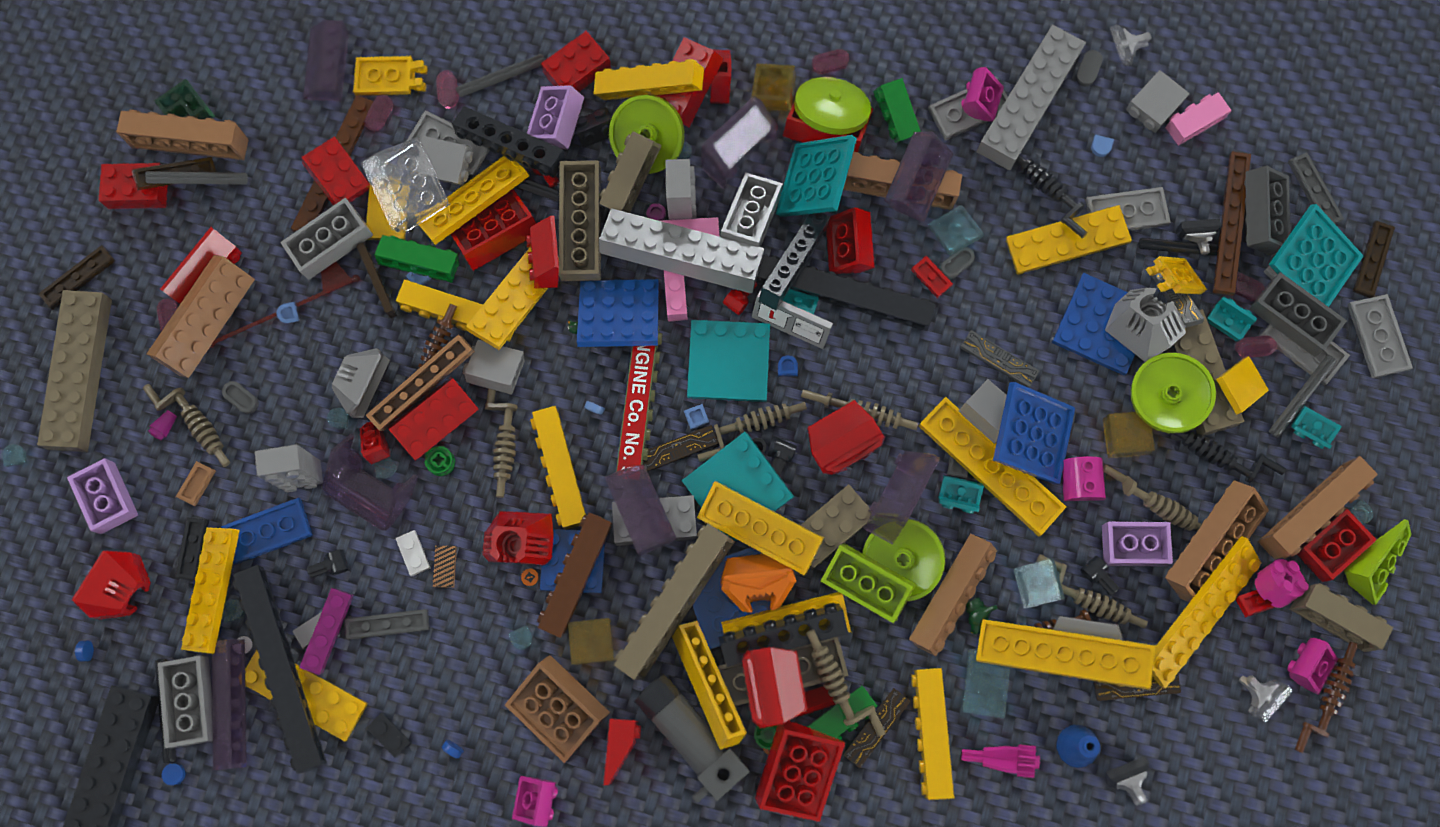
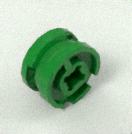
[424,446,455,476]
[754,725,778,750]

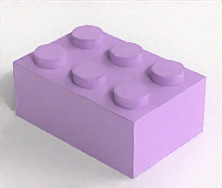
[527,86,584,149]
[67,458,138,534]
[1102,522,1173,566]

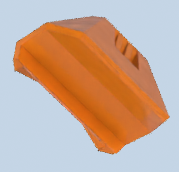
[720,554,796,613]

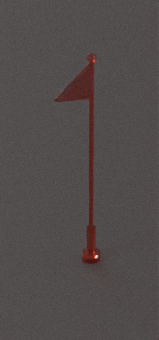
[209,262,360,349]

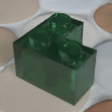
[154,79,215,120]

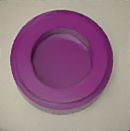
[647,204,666,221]

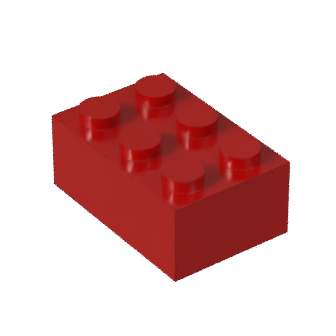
[541,31,611,92]
[302,136,370,206]
[98,163,168,209]
[1297,509,1377,582]

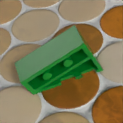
[873,78,921,143]

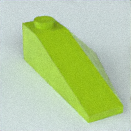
[1344,519,1411,605]

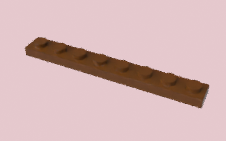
[291,95,375,232]
[1213,151,1251,296]

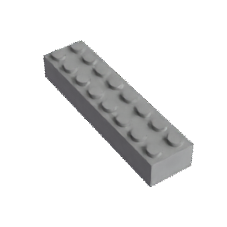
[976,24,1086,170]
[599,208,764,293]

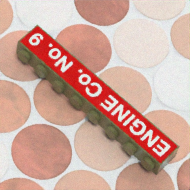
[615,326,663,486]

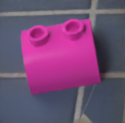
[961,67,1004,121]
[1062,457,1106,501]
[1288,638,1338,695]
[512,776,558,827]

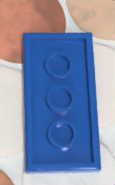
[221,497,313,565]

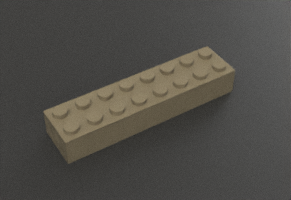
[37,290,112,452]
[614,523,735,680]

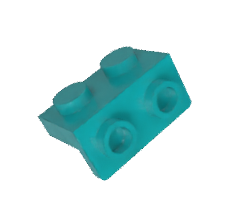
[1206,297,1257,343]
[1291,405,1342,449]
[938,475,984,513]

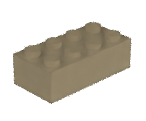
[599,131,662,213]
[801,484,876,571]
[1290,584,1394,652]

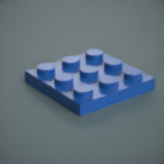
[540,529,606,594]

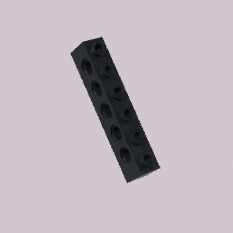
[452,106,566,178]
[758,213,830,310]
[718,603,848,667]

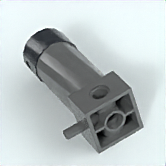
[634,674,749,803]

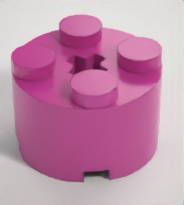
[1255,559,1309,608]

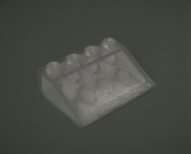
[361,137,450,234]

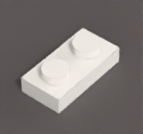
[395,530,431,576]

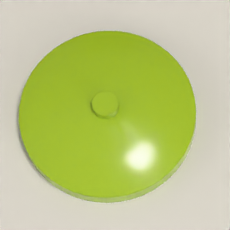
[794,77,871,135]
[609,95,685,174]
[1131,353,1216,433]
[863,518,945,601]

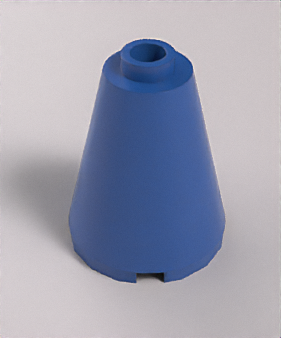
[1056,725,1100,768]

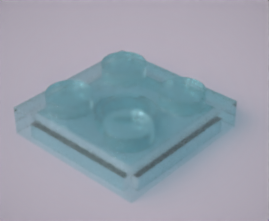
[929,205,984,256]
[1014,558,1065,609]

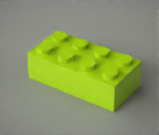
[821,543,916,623]

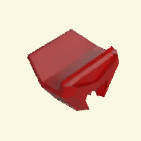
[807,400,885,475]
[482,511,554,565]
[72,551,151,620]
[742,647,807,728]

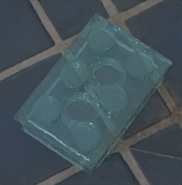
[962,649,1010,718]

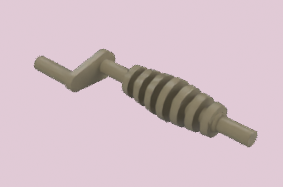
[143,384,230,467]
[485,388,517,498]
[801,389,918,430]
[697,402,807,462]
[1103,465,1202,531]
[1036,554,1148,629]
[806,630,885,737]

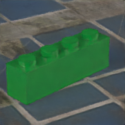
[374,235,460,283]
[807,686,878,740]

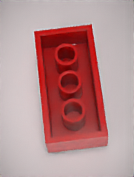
[655,37,724,128]
[388,377,479,461]

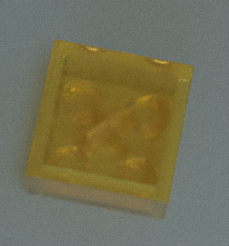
[751,63,796,111]
[1103,412,1155,458]
[568,618,615,666]

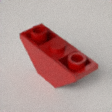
[710,49,731,104]
[360,422,390,465]

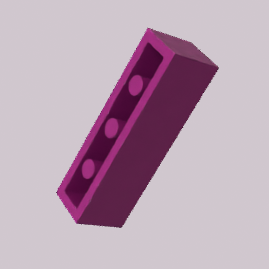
[299,588,354,675]

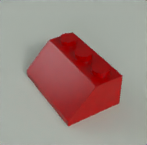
[826,207,875,274]
[526,216,559,289]

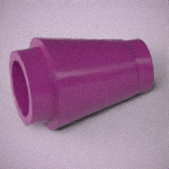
[147,410,177,441]

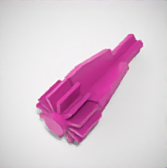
[961,744,1040,778]

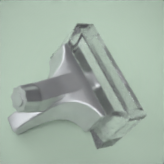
[1110,25,1151,67]
[1239,676,1292,722]

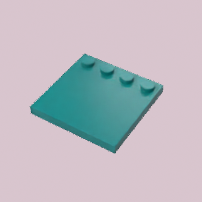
[776,135,857,217]
[1269,204,1363,307]
[687,320,770,402]
[682,432,794,543]

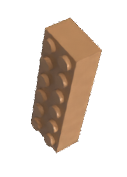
[116,110,249,160]
[843,152,962,210]
[147,255,255,378]
[1257,456,1378,560]
[1165,480,1269,603]

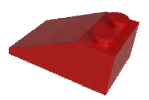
[604,719,641,785]

